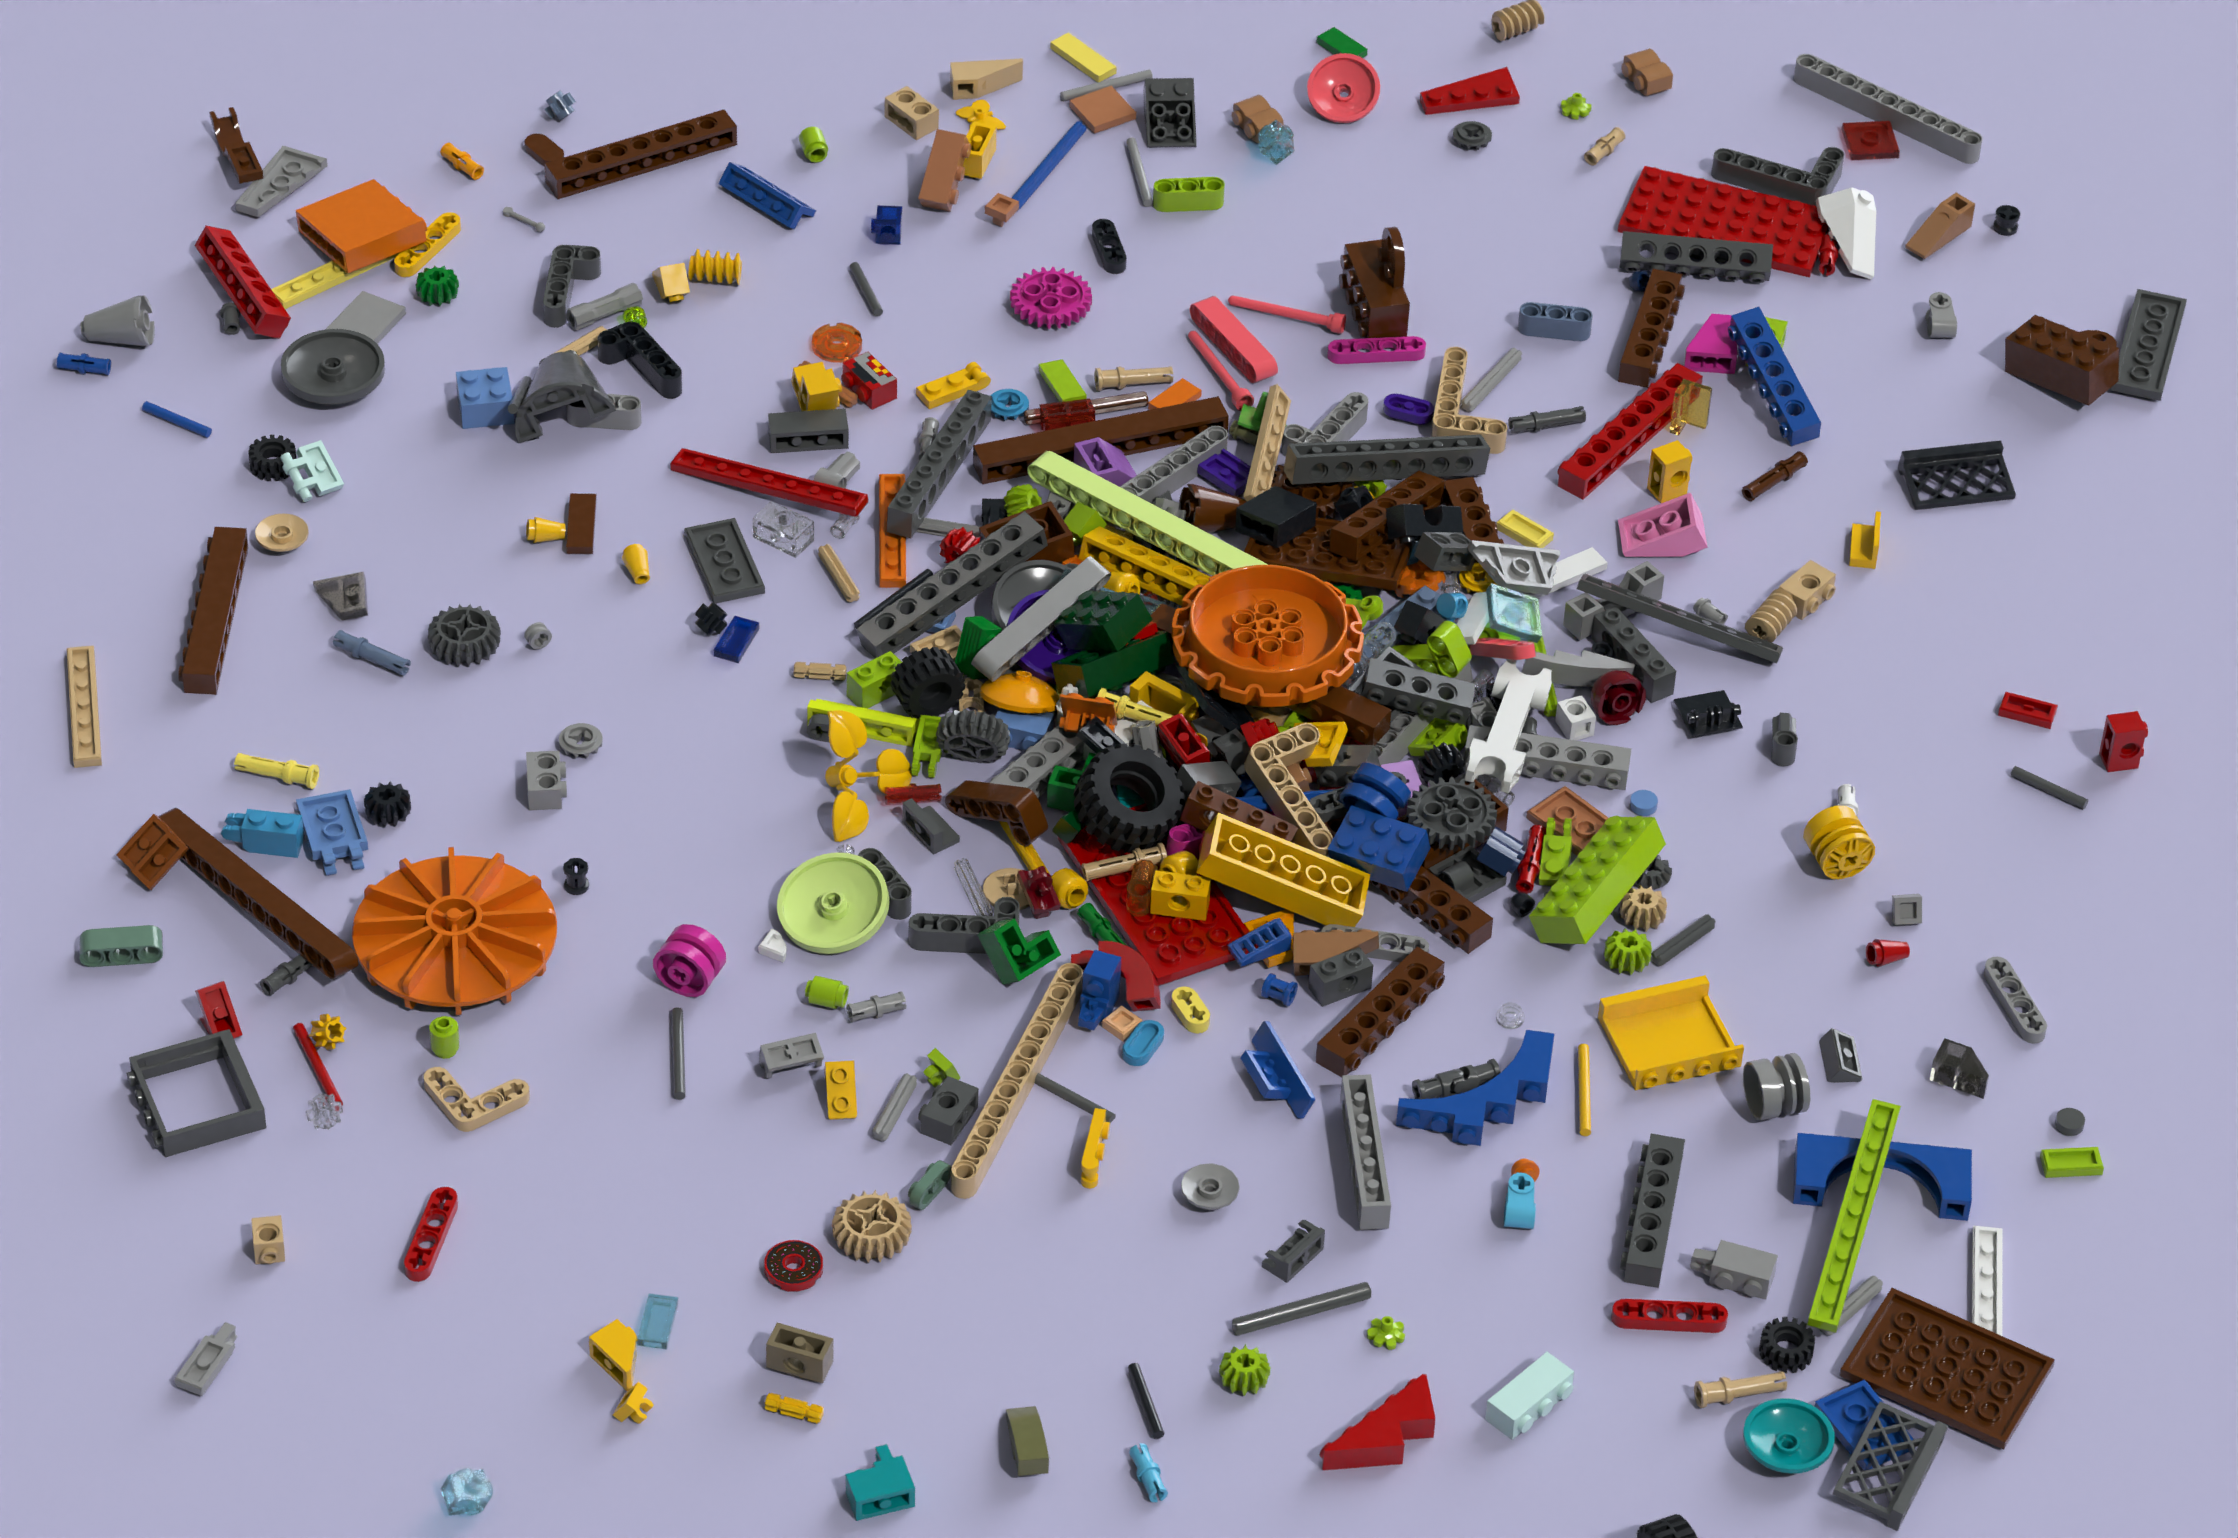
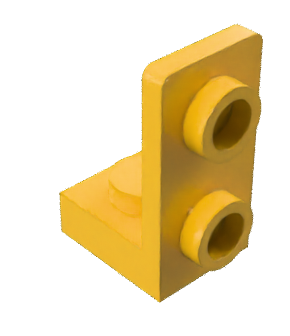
[824,1061,857,1120]

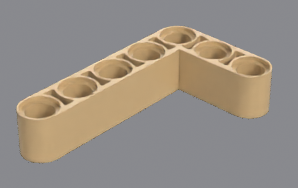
[1431,347,1507,454]
[1244,723,1333,857]

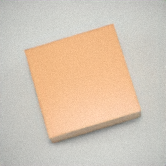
[1102,1005,1142,1041]

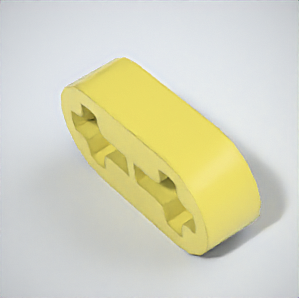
[1171,986,1210,1034]

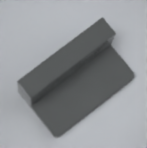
[902,798,960,855]

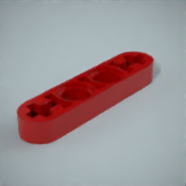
[404,1187,458,1282]
[1611,1299,1728,1333]

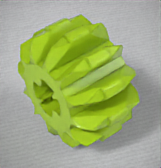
[1004,484,1042,516]
[1604,928,1652,975]
[1219,1344,1271,1396]

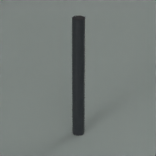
[854,569,933,629]

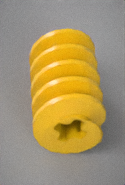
[688,249,742,285]

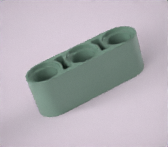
[80,925,163,967]

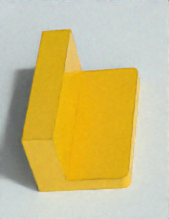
[1849,511,1881,569]

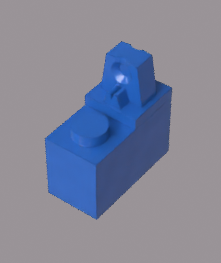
[1078,950,1121,1030]

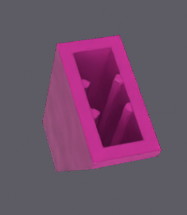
[1684,314,1737,374]

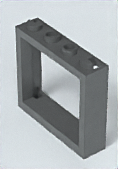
[126,1029,266,1157]

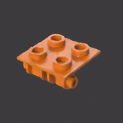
[1059,693,1118,733]

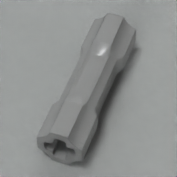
[566,283,643,331]

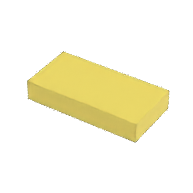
[1496,509,1554,548]

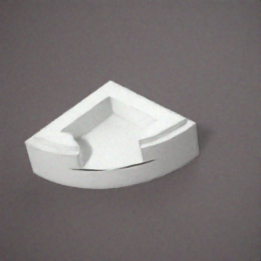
[758,929,787,963]

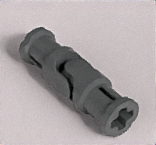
[1412,1059,1501,1099]

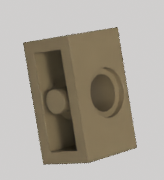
[766,1323,833,1384]

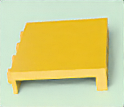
[1598,975,1744,1090]

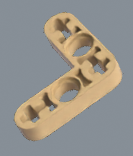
[424,1067,530,1132]

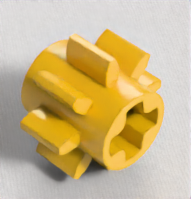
[309,1014,346,1050]

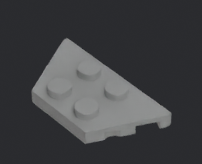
[1467,540,1560,595]

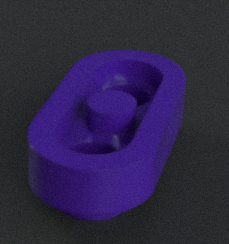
[1383,394,1434,425]

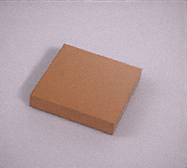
[1069,86,1136,134]

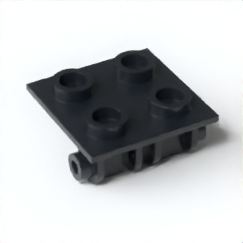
[1674,690,1743,738]

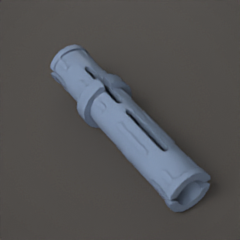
[333,630,411,676]

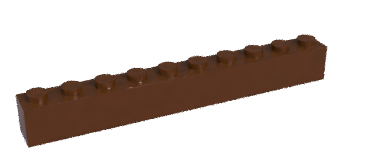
[973,396,1229,485]
[1151,603,1391,746]

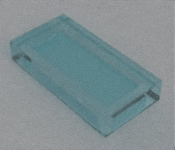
[637,1293,678,1349]

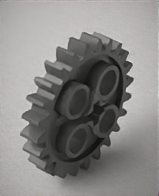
[1406,777,1497,850]

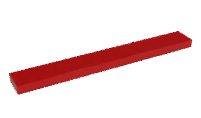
[670,448,868,517]

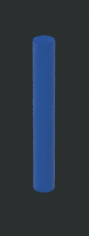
[142,401,212,438]

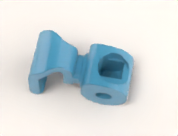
[1436,593,1468,624]

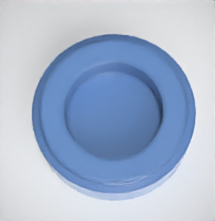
[1630,790,1658,816]

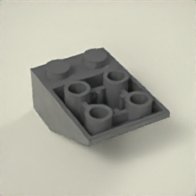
[1143,78,1197,148]

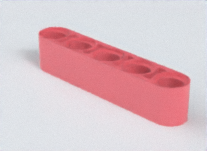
[1190,296,1278,383]

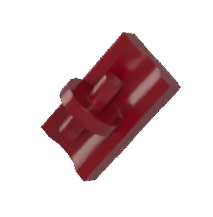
[1017,866,1061,919]

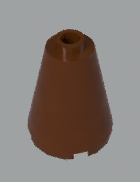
[1179,484,1247,533]

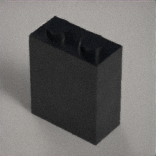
[1235,486,1317,548]

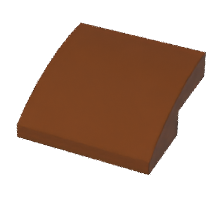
[116,813,189,890]

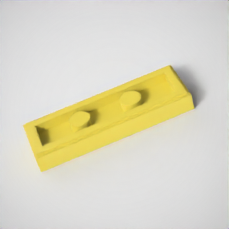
[1050,32,1117,82]

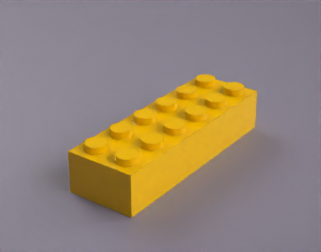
[1196,813,1370,927]

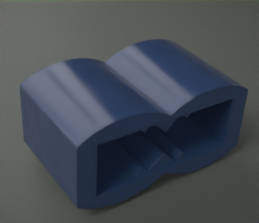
[1476,826,1525,877]

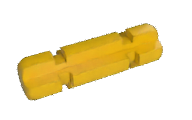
[765,1393,824,1423]

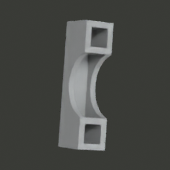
[1563,561,1664,640]

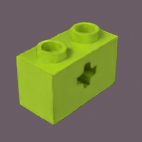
[847,651,902,709]

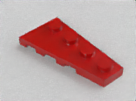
[1420,67,1520,115]

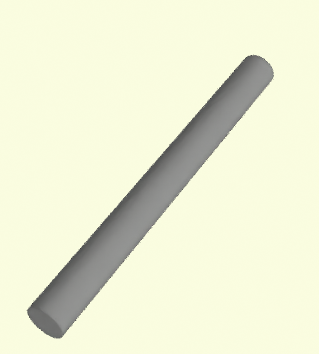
[1060,69,1153,101]
[1126,137,1153,207]

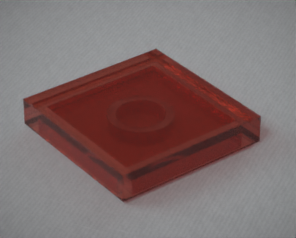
[1841,121,1900,160]

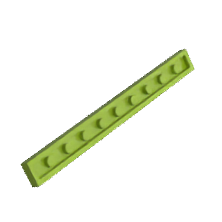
[1807,1099,1901,1333]

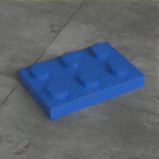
[1814,1380,1914,1471]

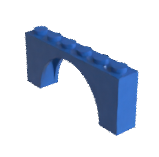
[1793,1133,1972,1221]

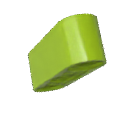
[1153,177,1225,212]

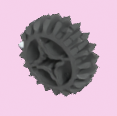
[428,604,501,667]
[936,709,1010,763]

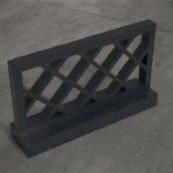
[1898,440,2016,510]
[1174,660,1255,737]

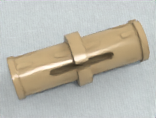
[1584,127,1625,166]

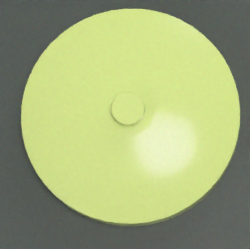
[777,853,890,954]

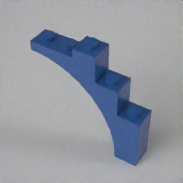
[1396,1030,1555,1146]

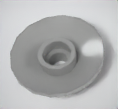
[1181,1163,1240,1210]

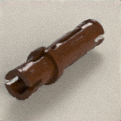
[1742,451,1808,502]

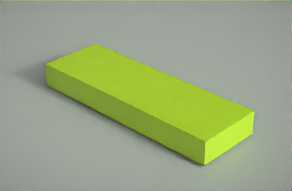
[1038,359,1087,408]

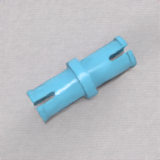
[1129,1443,1168,1502]

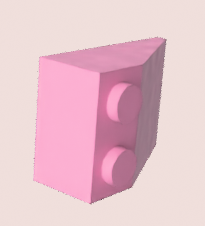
[1618,492,1708,557]

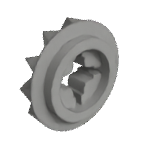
[559,723,603,758]

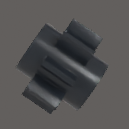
[695,602,728,635]

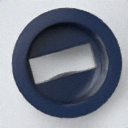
[1628,271,1650,291]

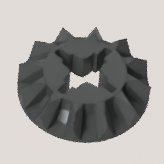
[1453,121,1492,150]
[1634,855,1672,889]

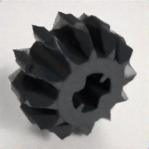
[1417,742,1465,784]
[364,781,411,827]

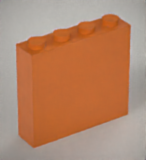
[295,179,427,273]

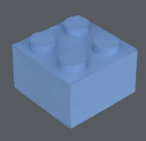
[456,367,514,429]

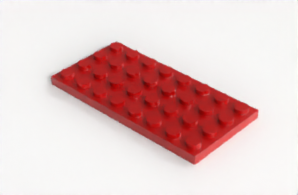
[1618,166,1830,278]
[1058,803,1258,986]

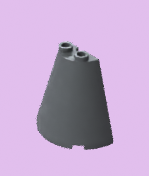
[515,350,616,443]

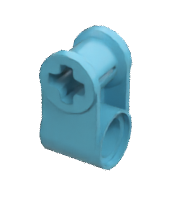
[1504,1173,1536,1229]

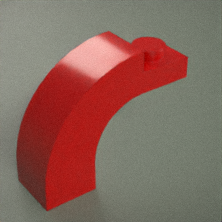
[1071,941,1161,1012]

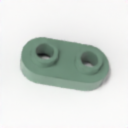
[908,1160,952,1210]

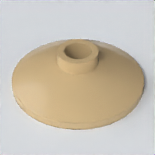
[255,514,309,552]

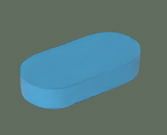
[1122,1020,1164,1066]

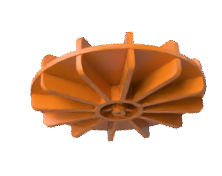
[352,847,557,1015]

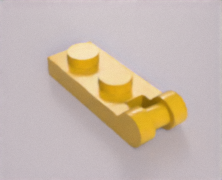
[916,362,991,409]
[1081,1108,1110,1189]

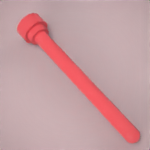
[1228,295,1347,334]
[1188,331,1254,411]

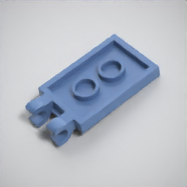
[296,789,368,875]

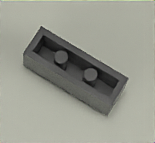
[768,409,849,453]

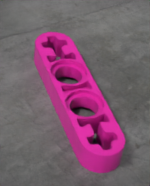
[1327,336,1426,364]

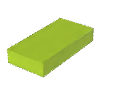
[2040,1147,2104,1178]

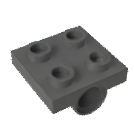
[1428,846,1507,903]

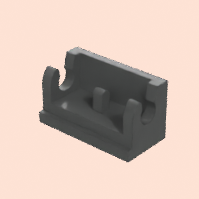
[1262,1220,1325,1283]

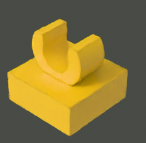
[613,1382,653,1424]

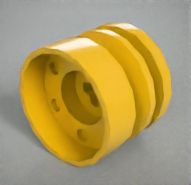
[1803,806,1875,879]

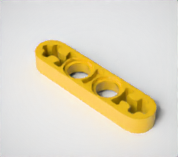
[394,212,461,277]

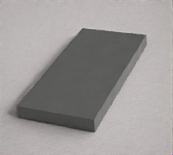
[684,518,765,604]

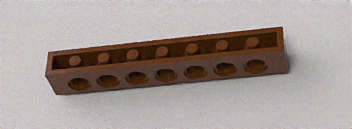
[545,109,737,199]
[1324,816,1493,954]

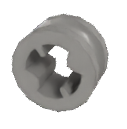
[524,622,552,649]

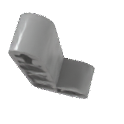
[1281,392,1368,457]

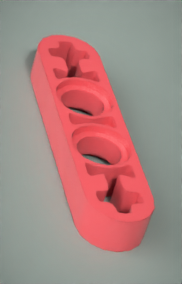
[1469,638,1536,660]

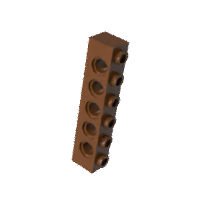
[1618,269,1685,388]
[1329,471,1445,561]
[1316,947,1445,1078]

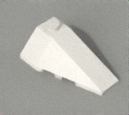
[1816,187,1876,280]

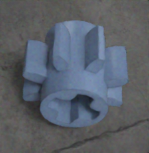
[545,90,576,121]

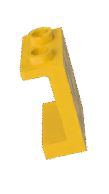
[1129,671,1199,724]

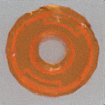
[812,323,862,363]

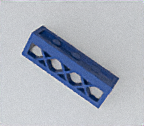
[718,162,817,229]

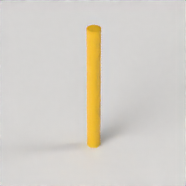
[1578,1044,1591,1136]

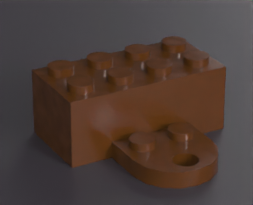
[1339,226,1410,338]
[2005,315,2119,405]

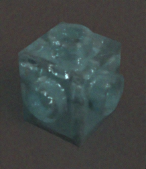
[1258,120,1295,165]
[440,1468,493,1516]

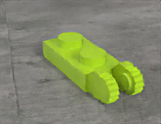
[911,715,942,778]
[1539,818,1572,886]

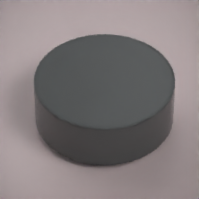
[2055,1108,2085,1136]

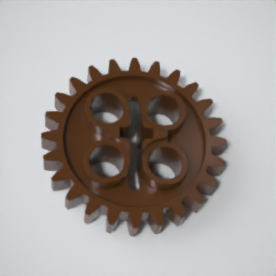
[1271,465,1352,518]

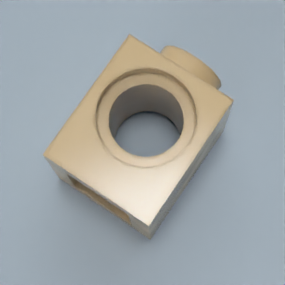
[251,1215,285,1264]

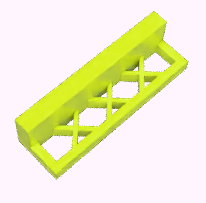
[807,699,920,747]

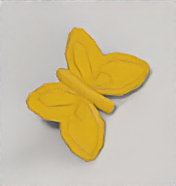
[956,100,1006,129]

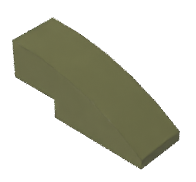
[1006,1406,1049,1476]

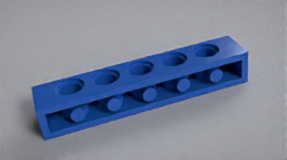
[1728,307,1821,446]

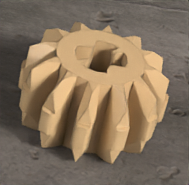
[1620,885,1667,932]

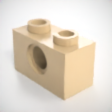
[1779,560,1836,620]

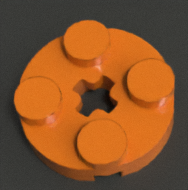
[1394,560,1446,598]

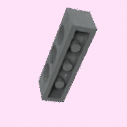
[1591,607,1676,703]
[1361,657,1475,725]

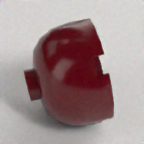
[1591,670,1646,725]

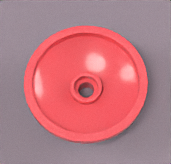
[1307,53,1380,123]

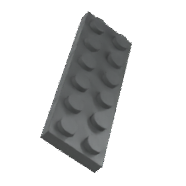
[2110,289,2187,401]

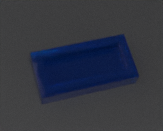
[714,616,759,663]

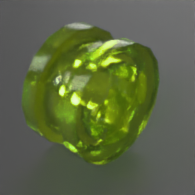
[623,306,647,328]

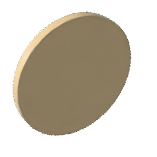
[983,868,1029,910]

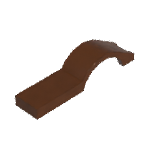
[209,107,264,184]

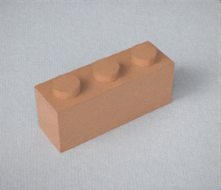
[919,129,971,212]

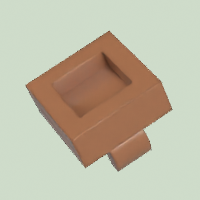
[985,193,1019,227]

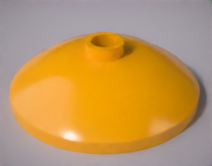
[980,671,1060,713]

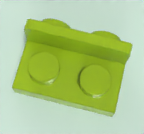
[1408,718,1468,756]

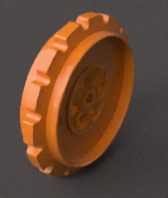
[1172,565,1364,707]

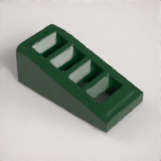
[1052,809,1085,844]

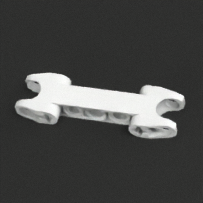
[1465,659,1552,793]

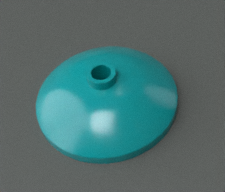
[1743,1398,1835,1473]

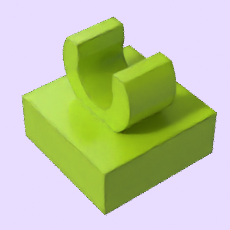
[923,1048,960,1087]

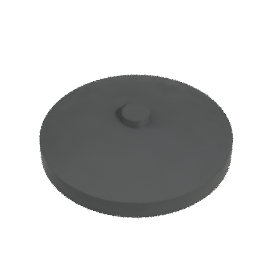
[281,329,385,404]
[991,560,1073,630]

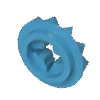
[991,389,1029,420]

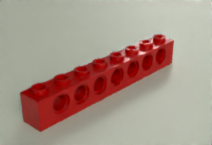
[1557,363,1703,500]

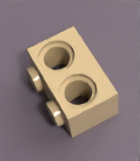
[885,86,939,140]

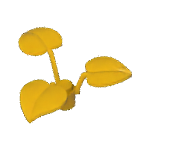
[825,710,912,842]

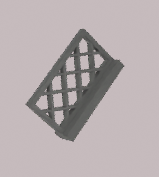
[1833,1401,1948,1531]

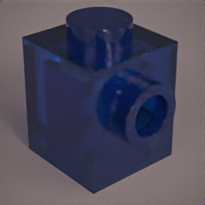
[871,205,902,245]

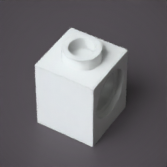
[1555,695,1596,741]

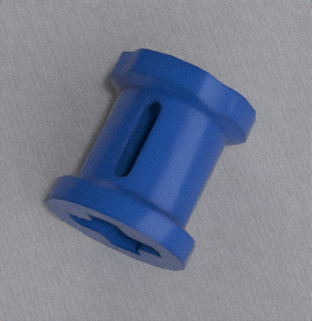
[1261,973,1298,1007]

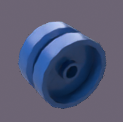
[1339,762,1411,820]

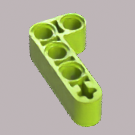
[1392,620,1472,678]

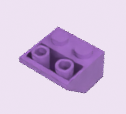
[1074,437,1137,487]

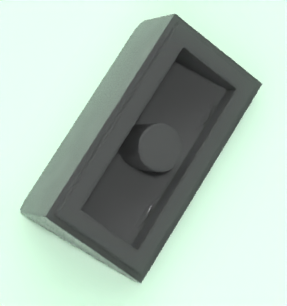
[1819,1028,1862,1083]

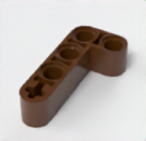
[945,780,1048,847]

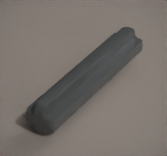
[1651,914,1716,966]

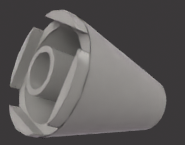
[80,295,155,346]

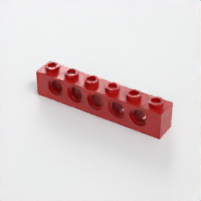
[195,225,291,339]

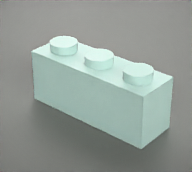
[1485,1352,1574,1440]

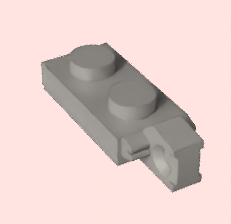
[175,1322,237,1396]

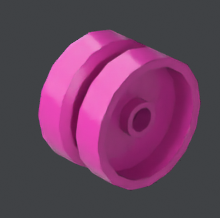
[653,924,726,997]

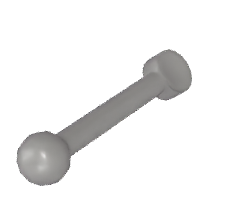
[503,207,545,232]

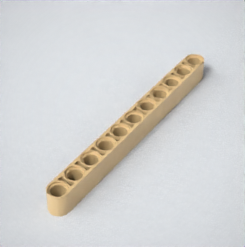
[951,963,1083,1199]

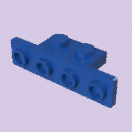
[1240,1021,1315,1119]

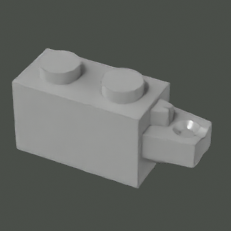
[1690,1240,1778,1300]

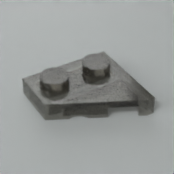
[313,572,368,620]

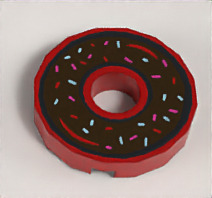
[765,1240,823,1291]

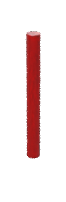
[293,1023,343,1109]

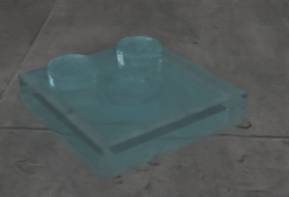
[1486,583,1542,643]

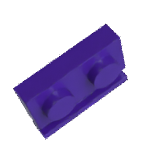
[1197,448,1251,497]

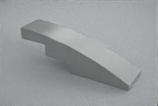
[1521,650,1635,687]

